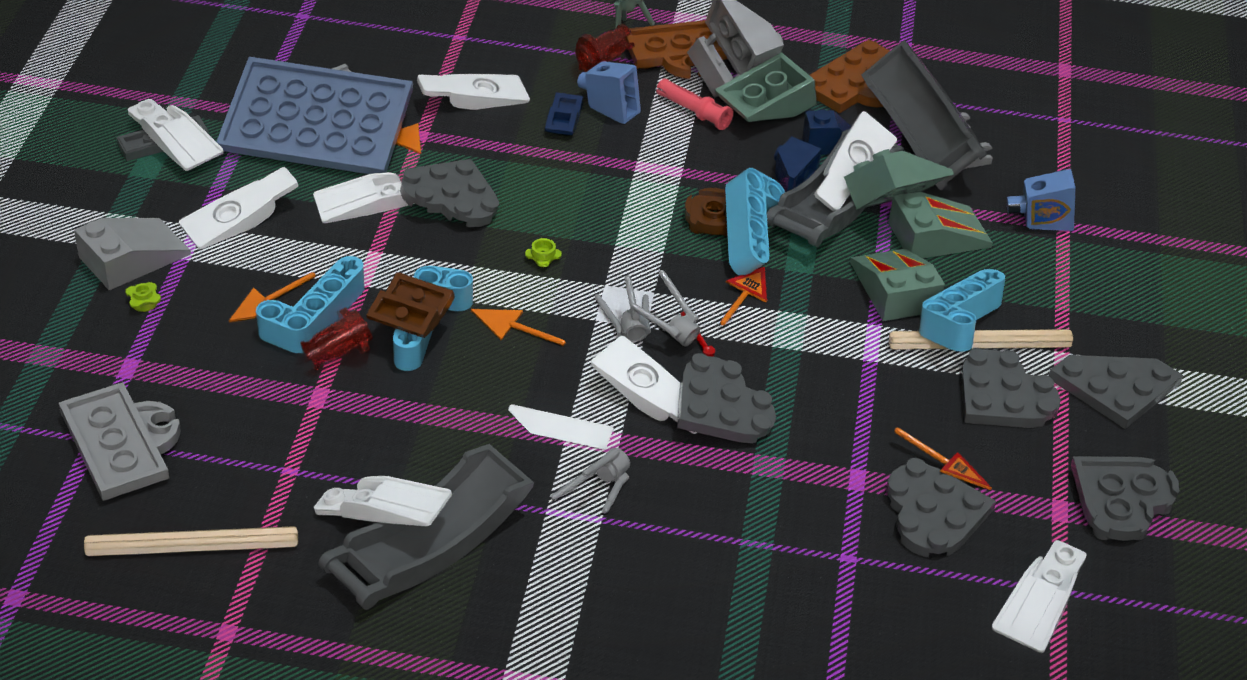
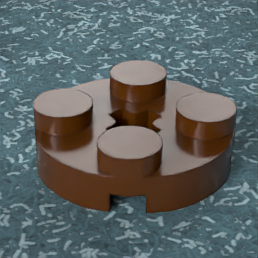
[684,188,728,236]

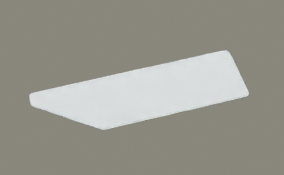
[508,405,614,450]

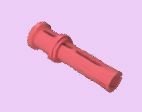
[656,78,734,130]

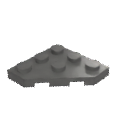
[1049,355,1183,429]

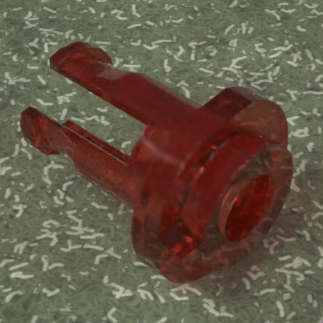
[575,24,635,72]
[300,307,373,370]

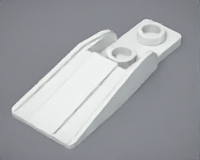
[417,74,530,110]
[128,99,223,171]
[814,111,897,212]
[179,167,298,249]
[313,172,414,223]
[591,336,697,434]
[314,476,452,526]
[992,540,1086,653]

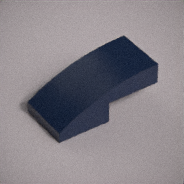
[545,92,583,135]

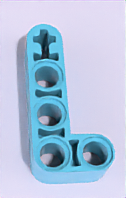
[725,168,785,276]
[256,256,365,353]
[393,266,473,371]
[919,269,1005,352]

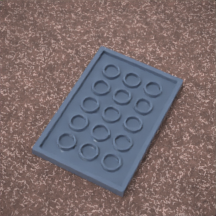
[216,57,413,174]

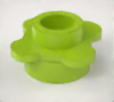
[525,238,562,267]
[126,282,161,312]

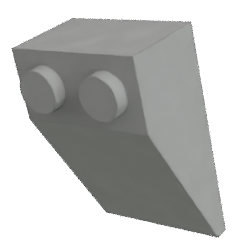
[705,0,784,75]
[74,218,191,290]

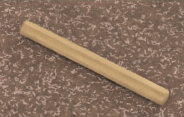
[889,329,1073,350]
[84,526,298,556]

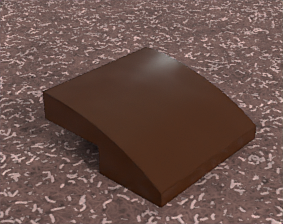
[366,272,455,338]

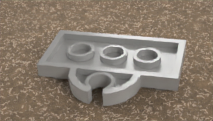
[59,382,181,501]

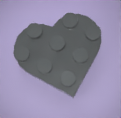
[400,159,499,227]
[961,348,1061,428]
[677,353,776,443]
[1071,456,1179,541]
[886,458,996,558]

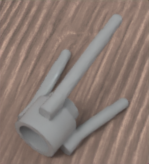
[630,270,701,347]
[595,275,651,342]
[551,448,630,514]

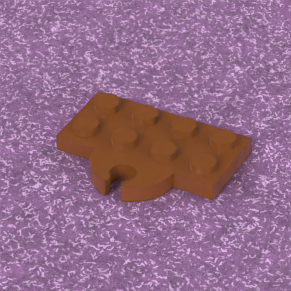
[623,20,728,79]
[810,39,890,113]

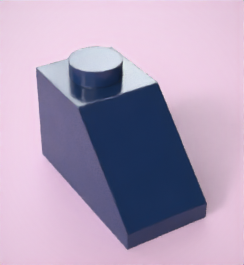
[802,110,851,155]
[774,136,822,192]

